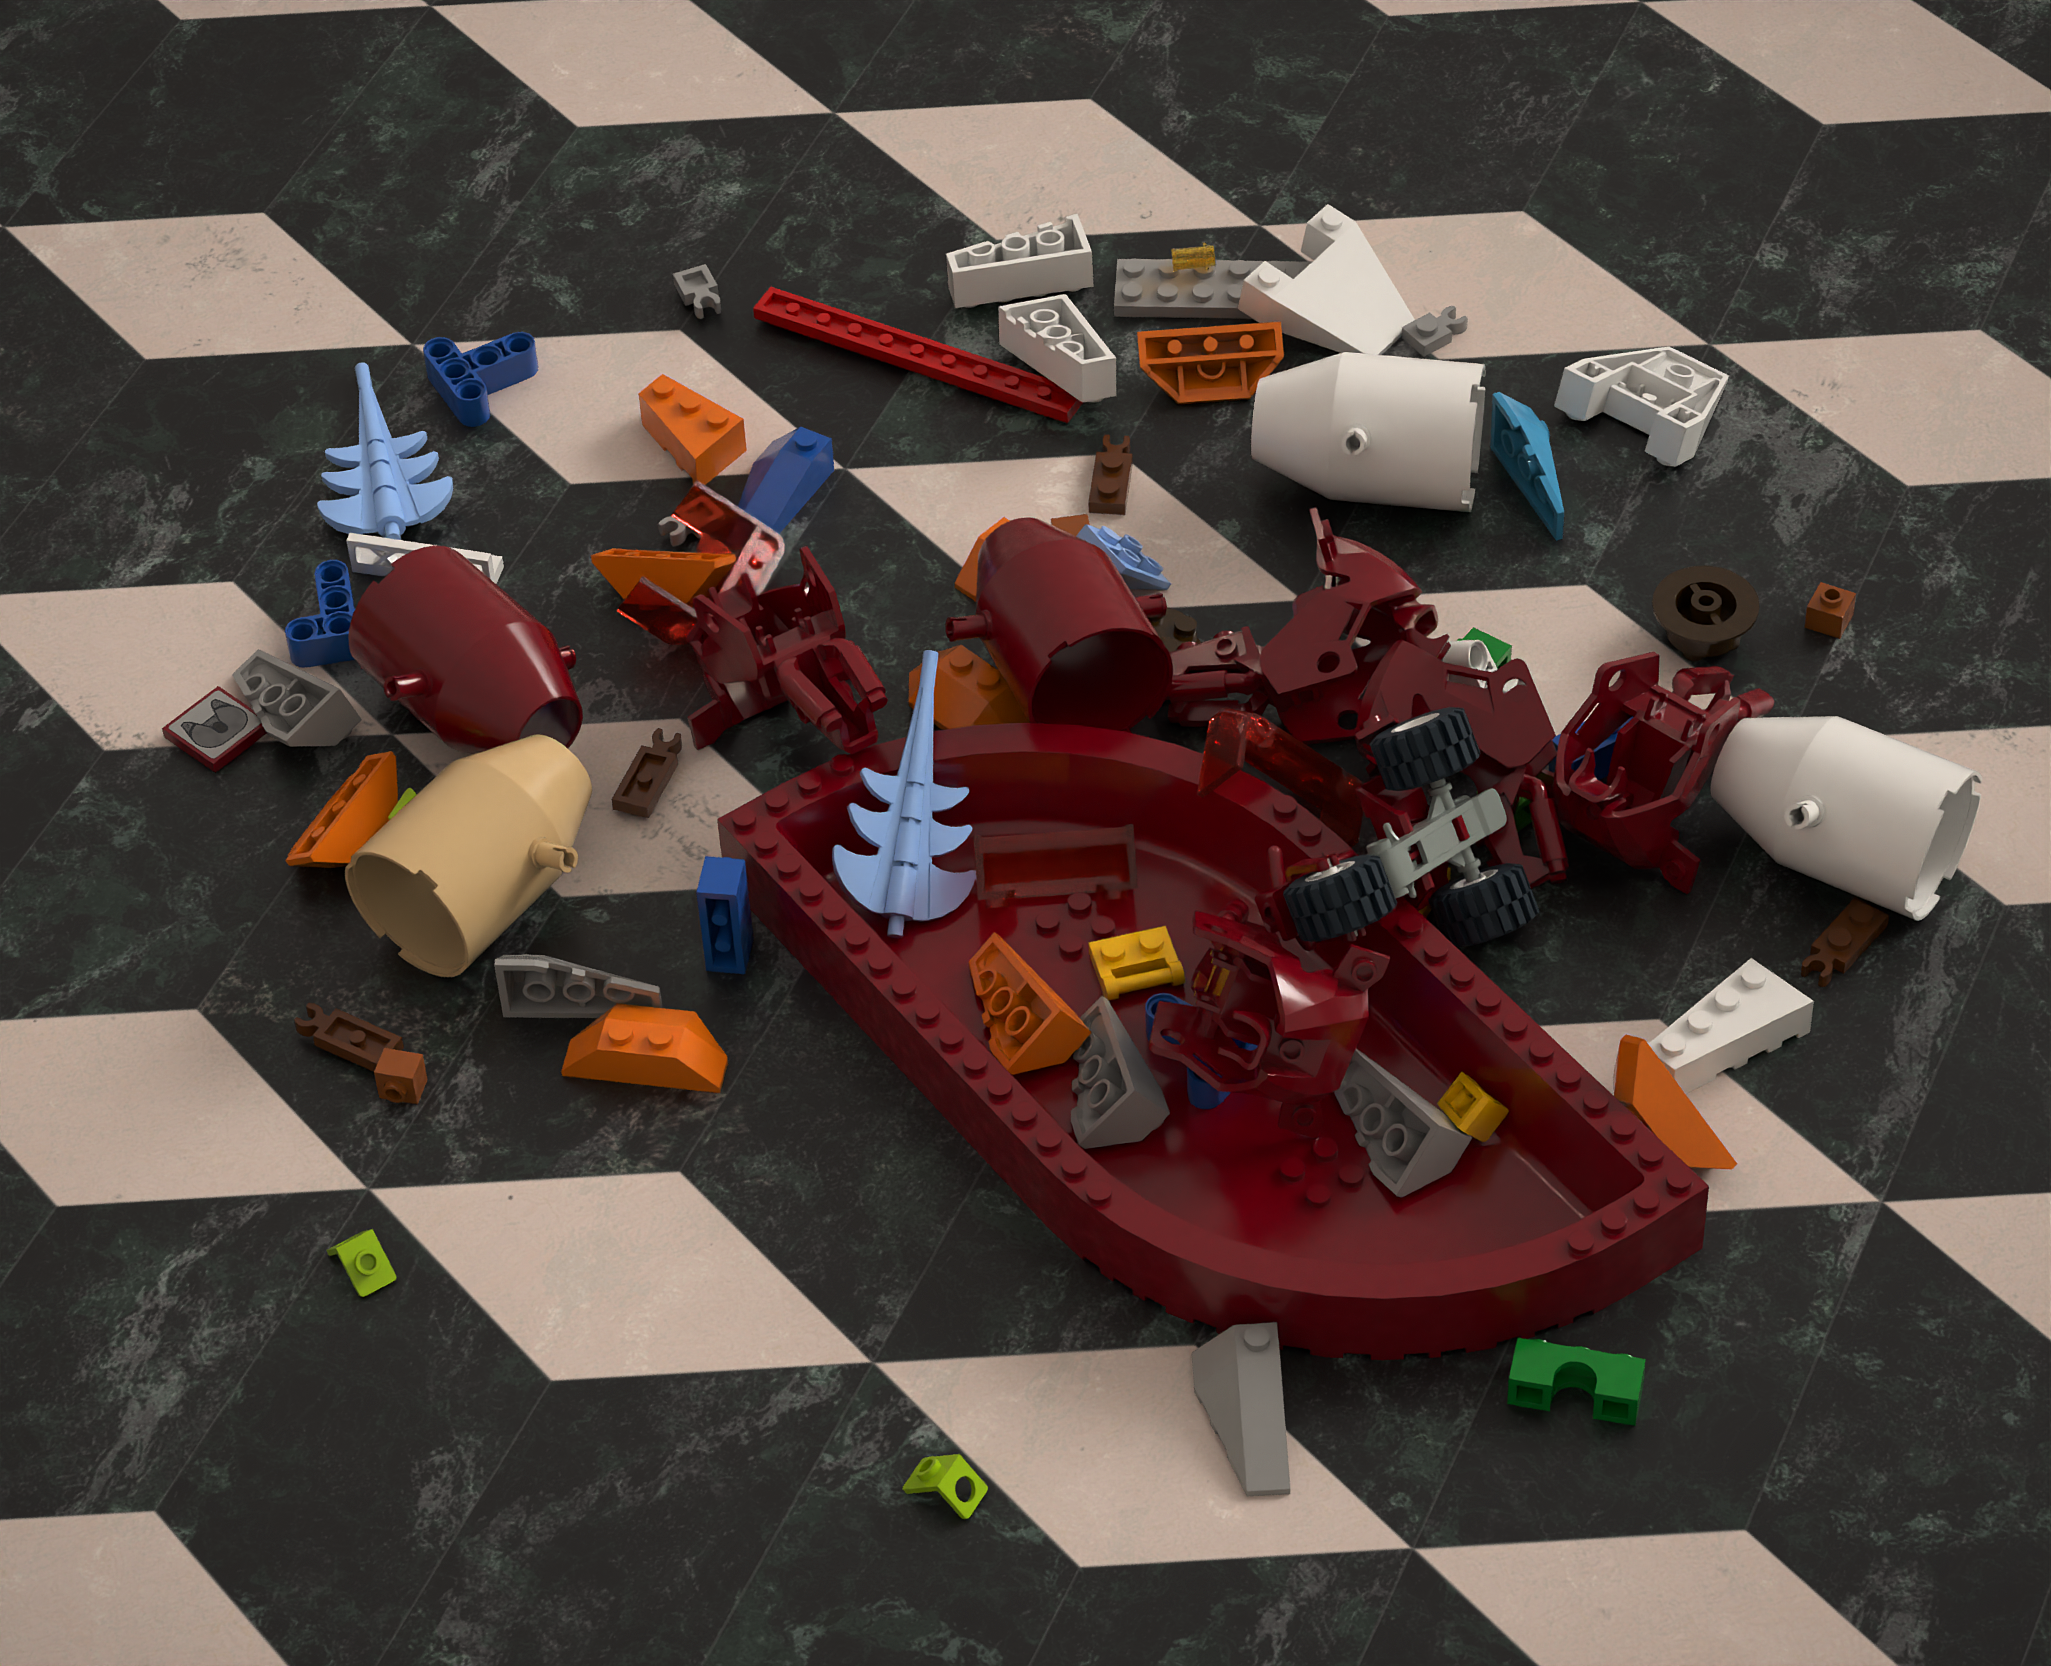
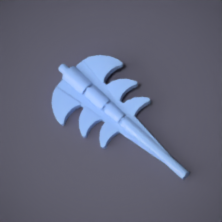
[317,363,453,540]
[832,650,976,938]

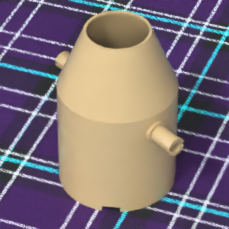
[345,734,592,977]

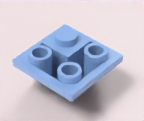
[1076,524,1171,590]

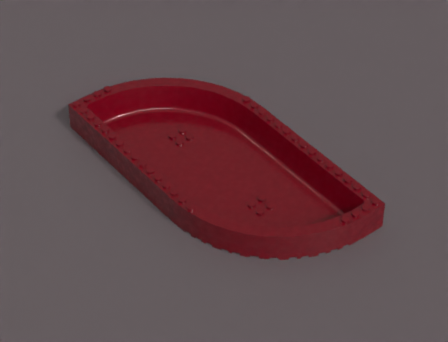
[717,723,1709,1360]

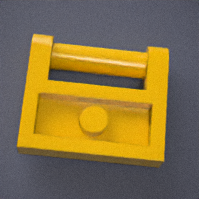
[1088,926,1185,1001]

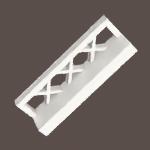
[346,533,504,584]

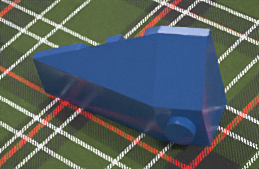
[725,427,834,560]

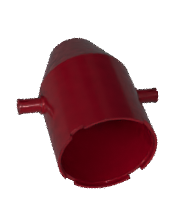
[945,517,1173,734]
[348,546,583,754]

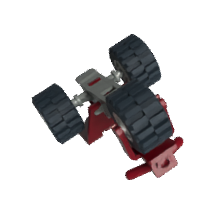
[1254,707,1539,951]

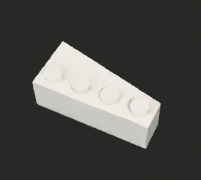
[946,214,1094,308]
[998,294,1116,403]
[1649,958,1814,1094]

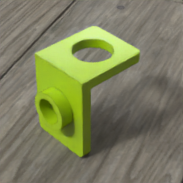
[326,1229,397,1297]
[902,1454,988,1519]

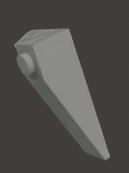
[232,649,362,747]
[494,954,662,1018]
[1071,996,1170,1149]
[1334,1048,1472,1197]
[1192,1322,1290,1497]

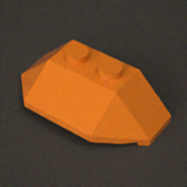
[1137,322,1284,404]
[591,548,736,609]
[908,645,1029,730]
[285,751,398,868]
[561,1003,728,1093]
[1613,1034,1737,1170]

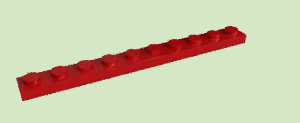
[753,287,1083,423]

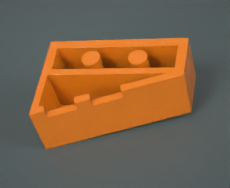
[638,374,747,490]

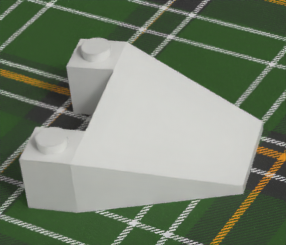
[1238,204,1415,355]
[1554,346,1729,467]

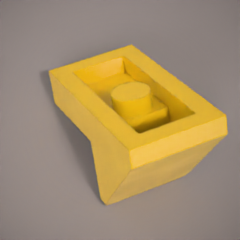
[1437,1072,1509,1142]

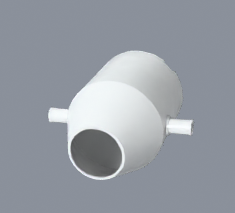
[1251,352,1486,512]
[1710,716,1982,921]

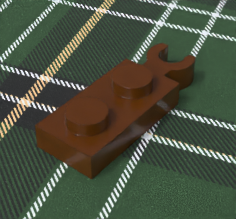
[1088,434,1133,515]
[611,728,682,818]
[1801,897,1889,987]
[294,1003,404,1072]

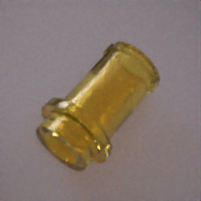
[1171,242,1216,271]

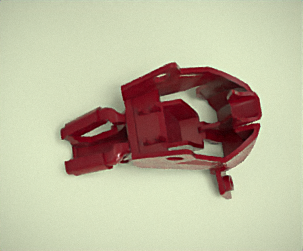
[1165,507,1438,746]
[686,546,888,754]
[1355,628,1568,890]
[1536,651,1774,894]
[1148,899,1390,1139]

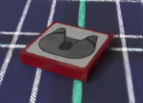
[162,686,267,773]

